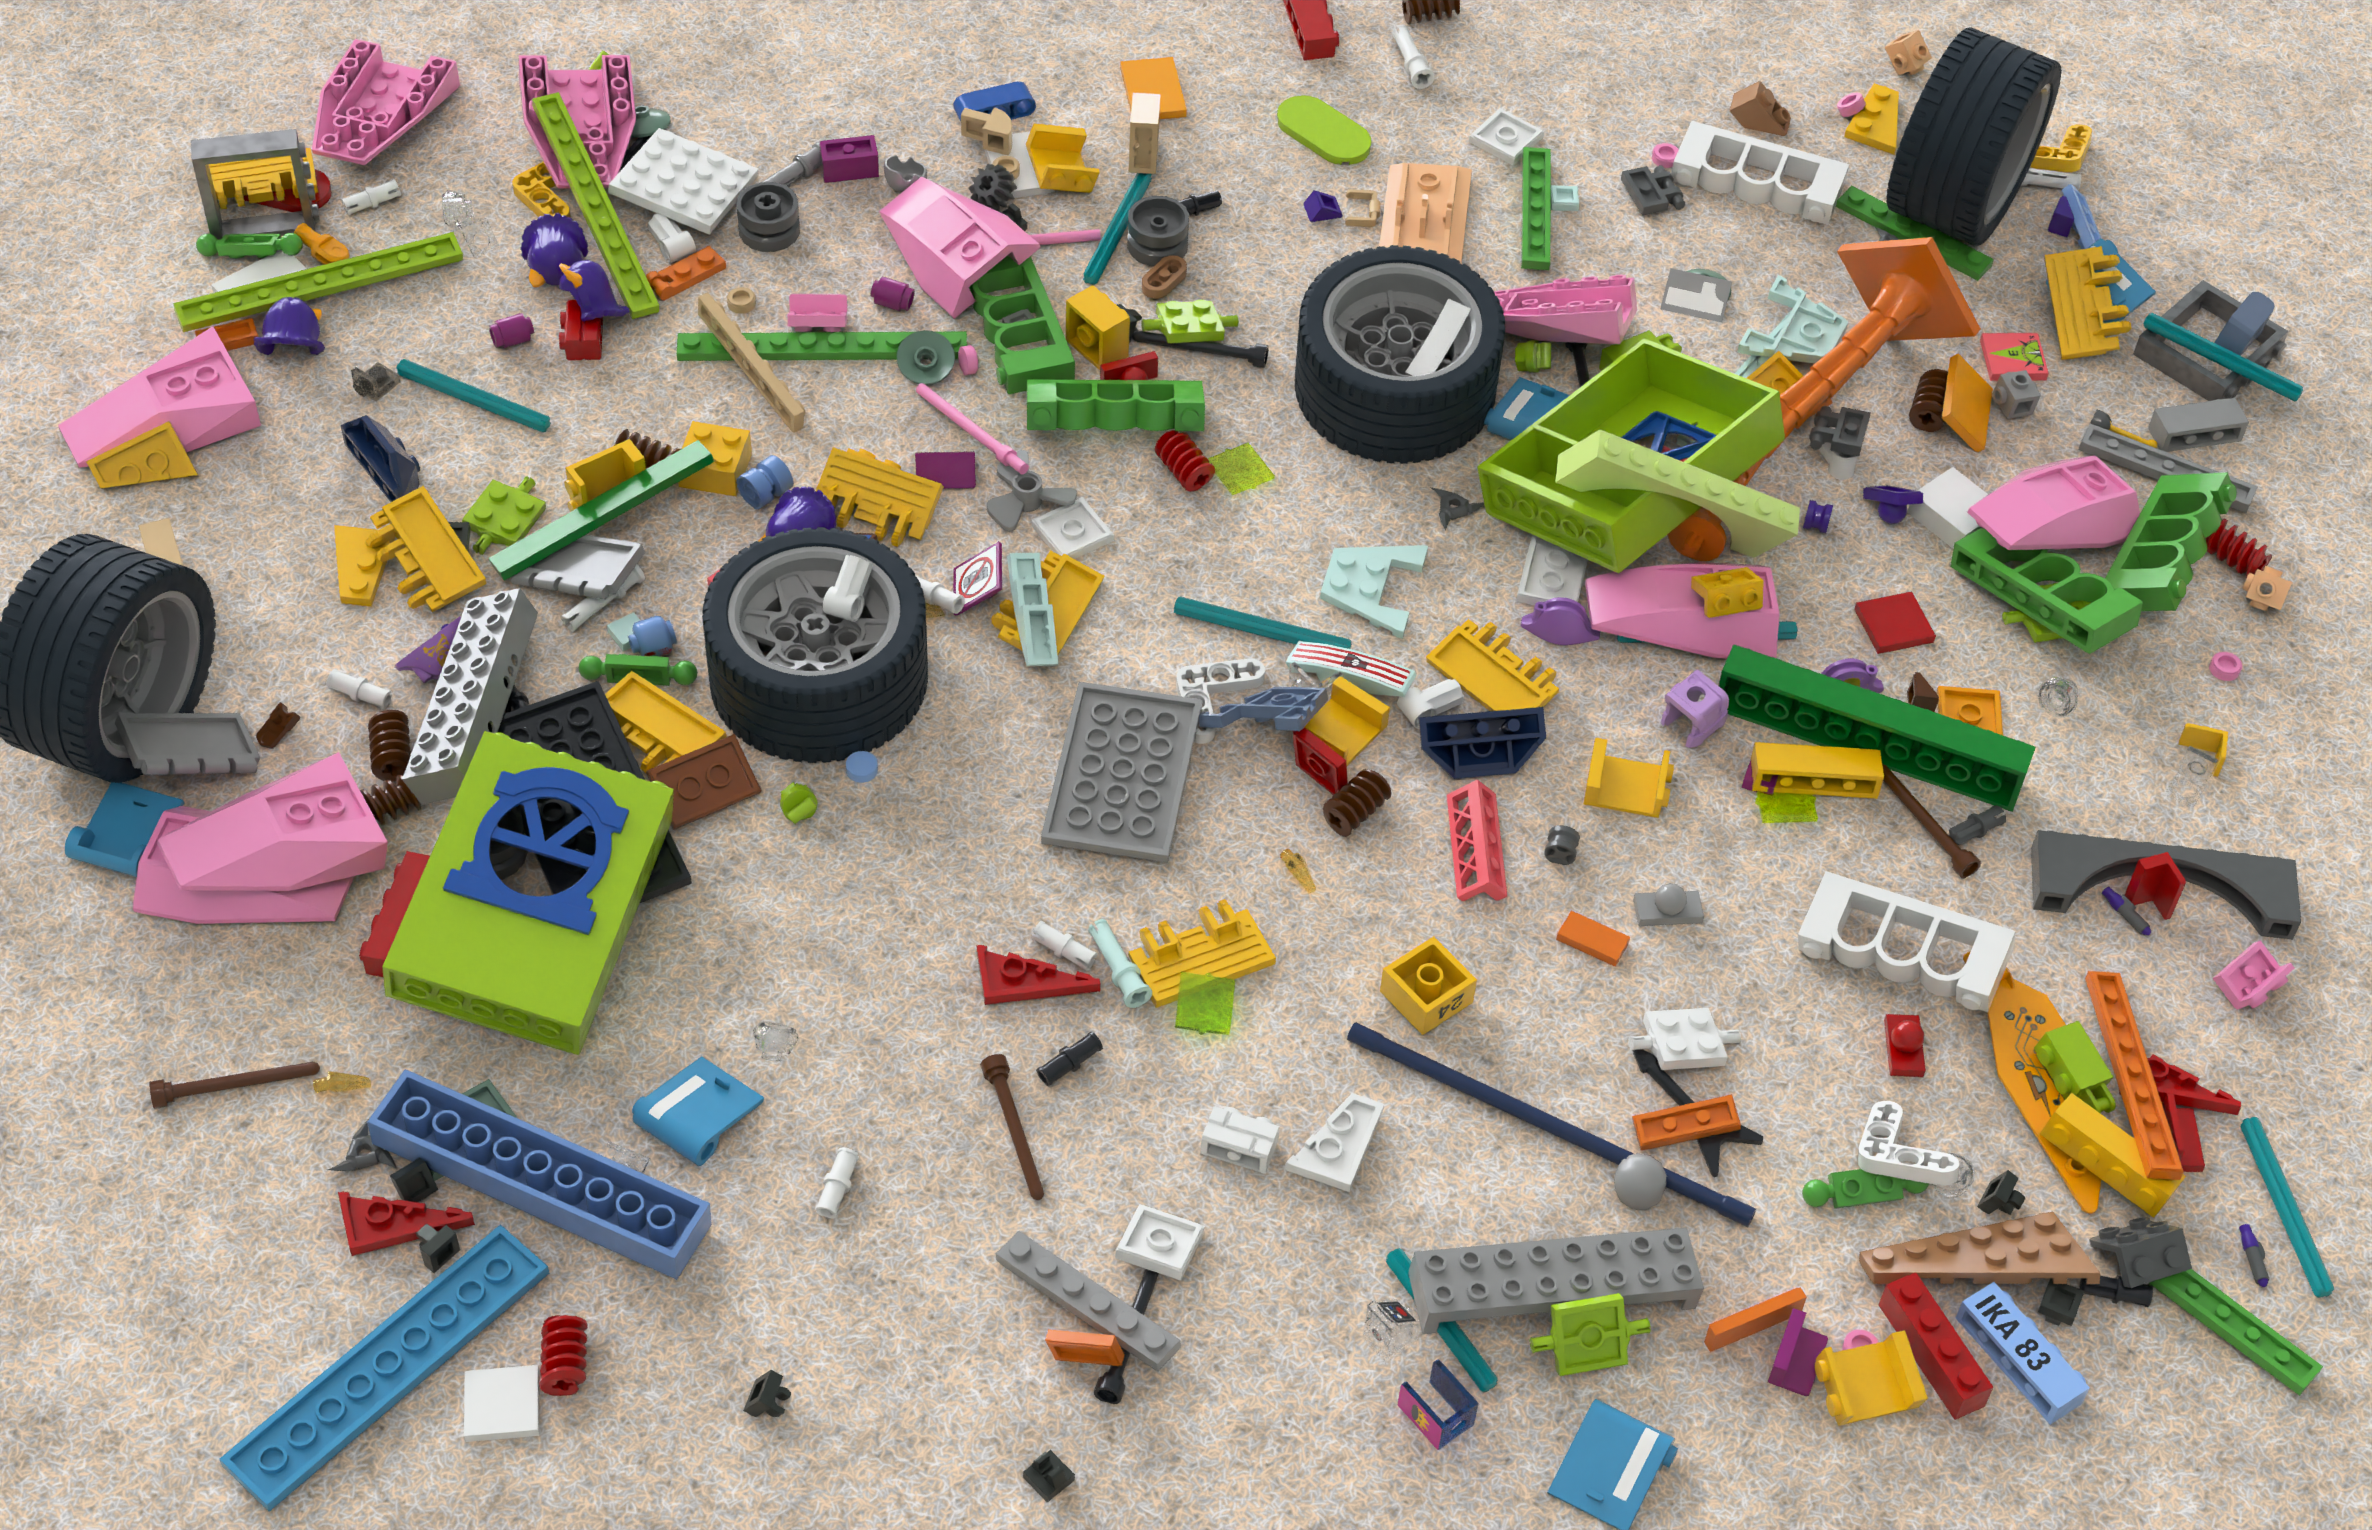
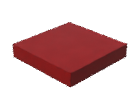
[1854,591,1936,654]
[1292,727,1348,795]

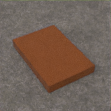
[646,734,762,830]

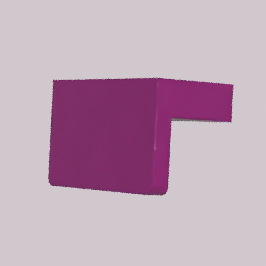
[819,135,879,183]
[915,451,976,489]
[1768,1308,1828,1397]

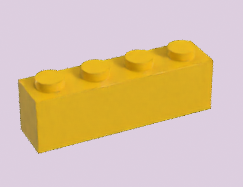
[1750,742,1884,799]
[2040,1093,2186,1218]

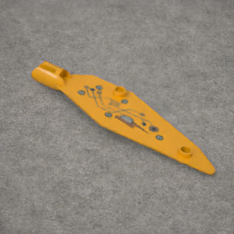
[1963,951,2101,1214]

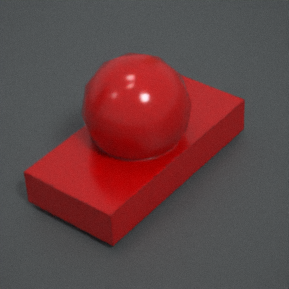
[1100,351,1158,380]
[1884,1014,1926,1077]

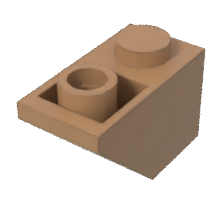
[1729,81,1791,136]

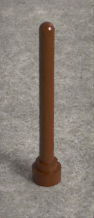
[1882,764,1981,879]
[980,1054,1044,1200]
[149,1062,320,1109]

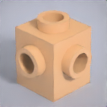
[1885,30,1932,75]
[2242,566,2292,611]

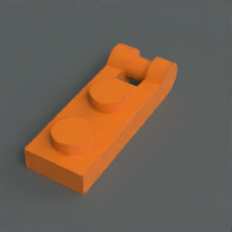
[646,246,726,301]

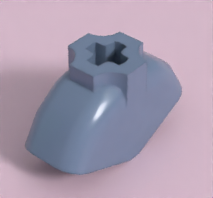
[2214,292,2275,356]

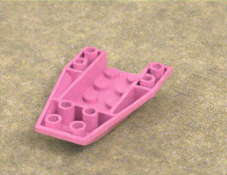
[879,177,1041,319]
[1967,455,2140,550]
[1585,562,1779,659]
[133,806,355,924]

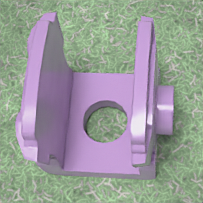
[1661,670,1729,748]

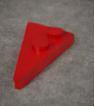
[976,945,1101,1005]
[2119,1054,2241,1115]
[338,1191,475,1256]

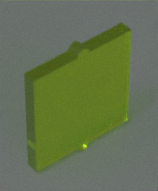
[1208,442,1275,495]
[1755,791,1818,823]
[1175,972,1236,1035]

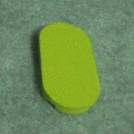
[1277,95,1372,165]

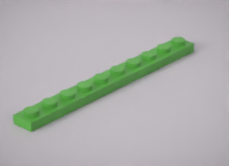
[676,331,967,361]

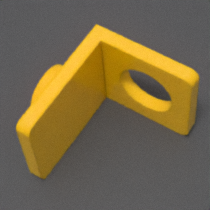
[2179,723,2228,777]

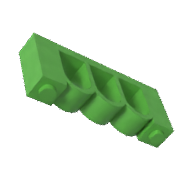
[969,255,1075,395]
[1027,379,1205,431]
[2105,472,2237,611]
[1950,528,2143,654]

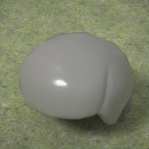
[884,155,927,192]
[1614,1153,1667,1211]

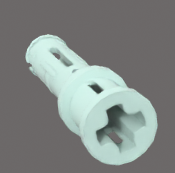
[1088,919,1152,1008]

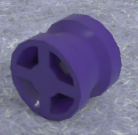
[1803,500,1833,534]

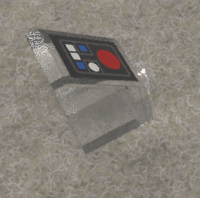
[1362,1299,1420,1364]

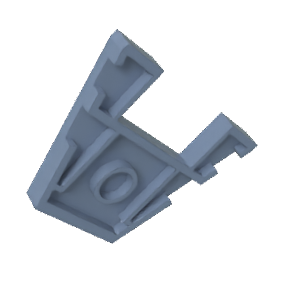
[1199,686,1328,731]

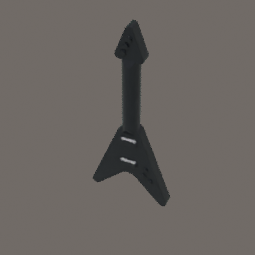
[1633,1049,1763,1177]

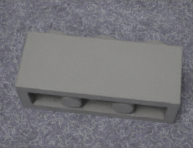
[2148,398,2249,452]

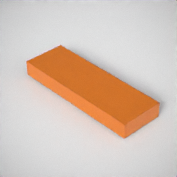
[1632,1094,1741,1150]
[1704,1287,1807,1352]

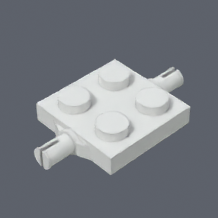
[1628,1008,1741,1070]

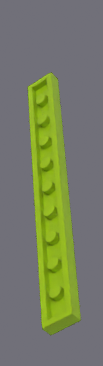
[532,92,659,319]
[173,232,463,333]

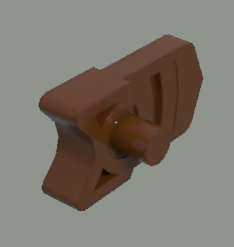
[256,702,301,749]

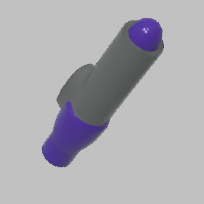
[2102,886,2151,935]
[2239,1224,2269,1287]

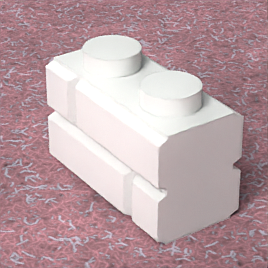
[1200,1106,1280,1174]

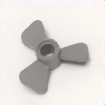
[987,450,1077,532]

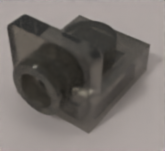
[351,362,401,402]

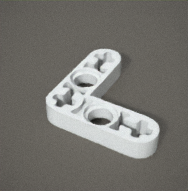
[1176,658,1265,744]
[1858,1101,1959,1186]

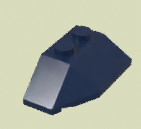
[340,415,420,502]
[1418,707,1546,779]

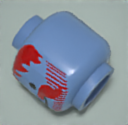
[628,616,677,657]

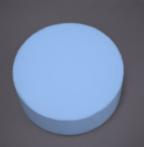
[846,751,878,783]

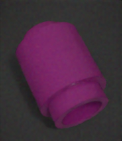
[870,276,915,312]
[489,313,534,348]

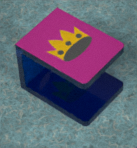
[1397,1359,1479,1450]

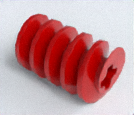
[1155,430,1215,492]
[2206,518,2272,578]
[539,1315,588,1396]

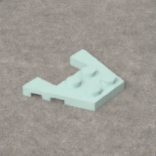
[1737,275,1849,364]
[1320,545,1428,639]

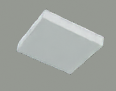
[1469,108,1544,165]
[1032,497,1114,559]
[1115,1204,1205,1281]
[464,1365,539,1442]

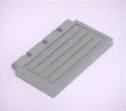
[511,535,646,599]
[115,713,260,775]

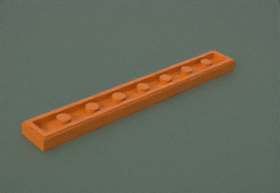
[2085,971,2184,1180]

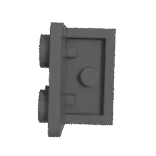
[2089,1217,2192,1288]

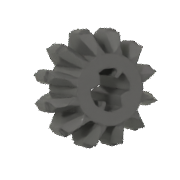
[968,164,1017,211]

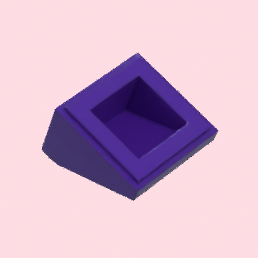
[1303,190,1343,222]
[2047,196,2074,237]

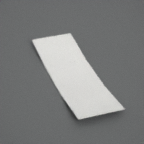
[1405,299,1471,376]

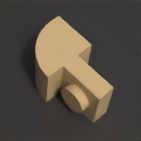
[961,108,1012,156]

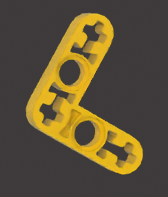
[2030,124,2092,172]
[512,161,571,218]

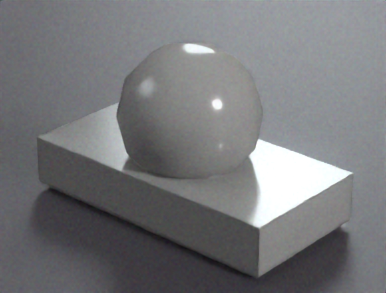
[1633,883,1704,926]

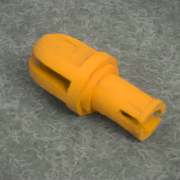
[294,223,350,265]

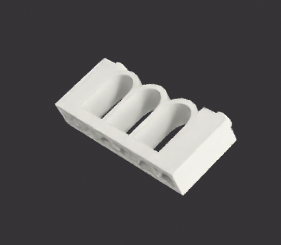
[1671,121,1849,225]
[1798,871,2015,1012]

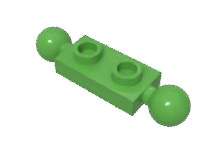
[196,233,303,259]
[579,654,698,686]
[1802,1169,1929,1209]

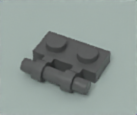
[1621,165,1685,216]
[1809,406,1871,456]

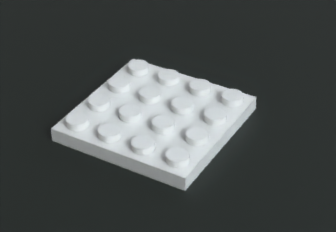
[608,128,759,235]

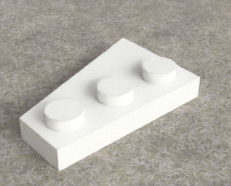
[1285,1093,1384,1192]

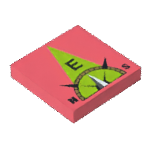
[1980,333,2049,381]

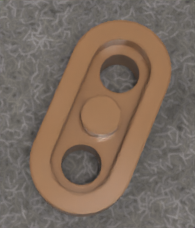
[1142,255,1187,299]

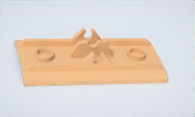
[1379,163,1472,264]

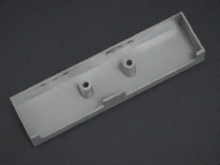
[402,588,538,804]
[1408,1227,1704,1334]

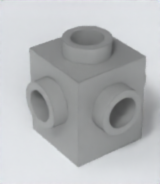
[1992,370,2041,419]

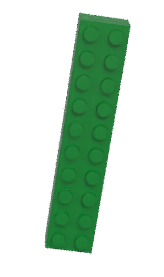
[1718,644,2036,812]

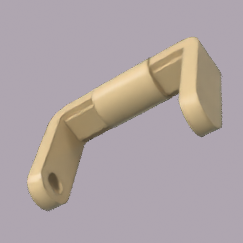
[1345,189,1380,227]

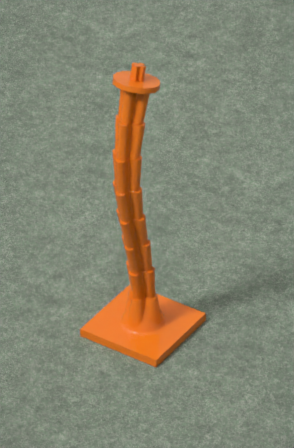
[1667,237,1981,561]

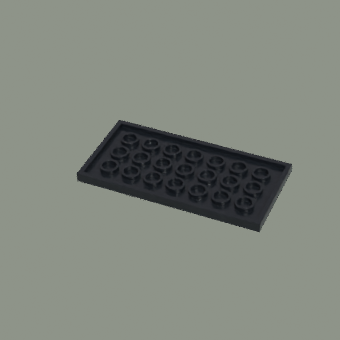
[488,681,692,903]

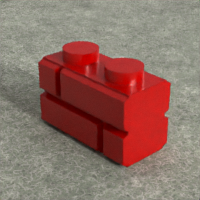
[559,300,603,360]

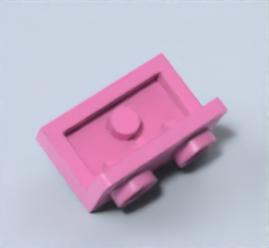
[788,294,847,332]
[2213,940,2295,1010]

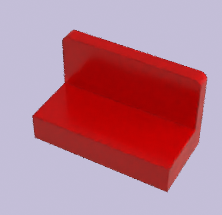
[2124,852,2186,920]
[2162,1094,2205,1172]

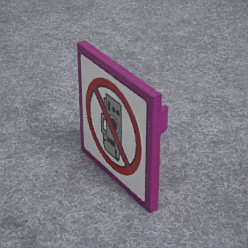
[953,541,1002,615]

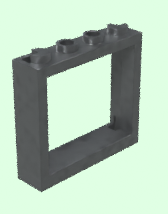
[191,129,320,239]
[2133,280,2289,401]

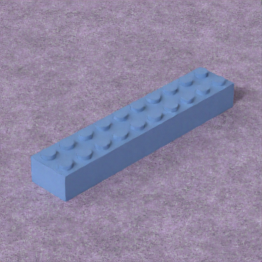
[367,1069,712,1280]

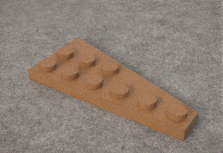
[1859,1211,2100,1284]

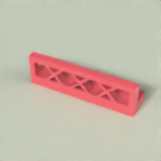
[1447,779,1507,901]

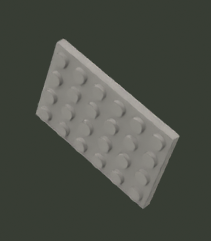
[1041,682,1202,863]

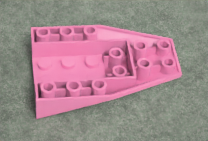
[312,39,460,165]
[518,55,636,189]
[1495,274,1637,344]
[58,327,261,468]
[157,752,388,891]

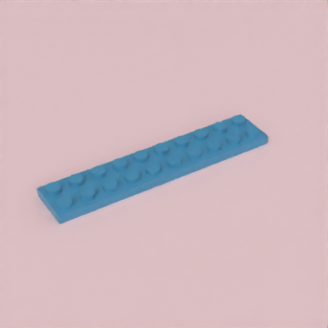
[219,1224,549,1512]

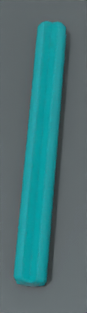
[1386,1248,1498,1392]

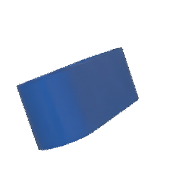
[953,81,1036,122]

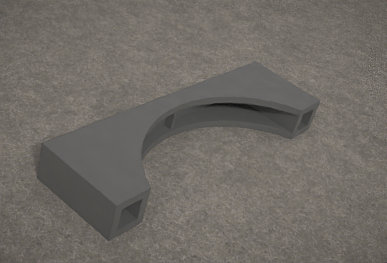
[2031,830,2301,940]

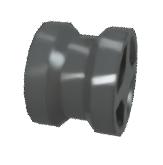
[1544,825,1580,865]

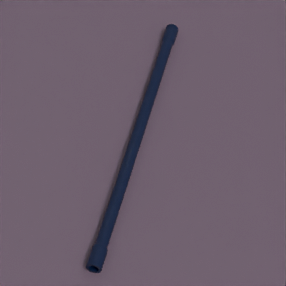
[1347,1022,1756,1227]

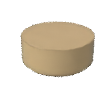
[992,156,1020,180]
[727,287,756,314]

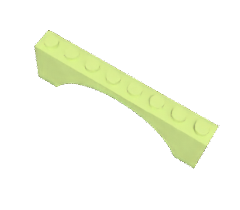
[1555,430,1800,557]

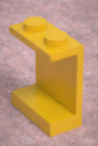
[1026,123,1100,193]
[564,439,646,512]
[1305,676,1390,766]
[1583,737,1674,818]
[1815,1330,1928,1426]

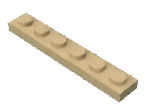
[698,292,805,433]

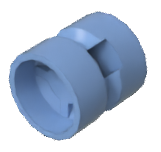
[736,455,794,510]

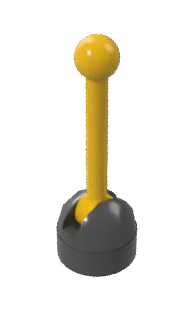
[2089,409,2158,448]

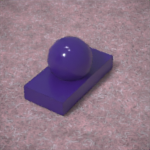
[1863,485,1923,524]

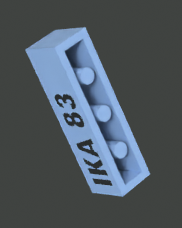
[1956,1282,2090,1425]

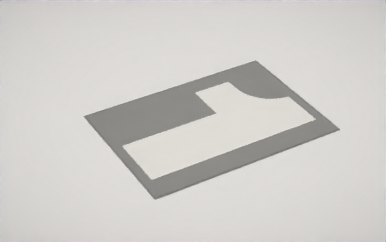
[1660,268,1732,323]

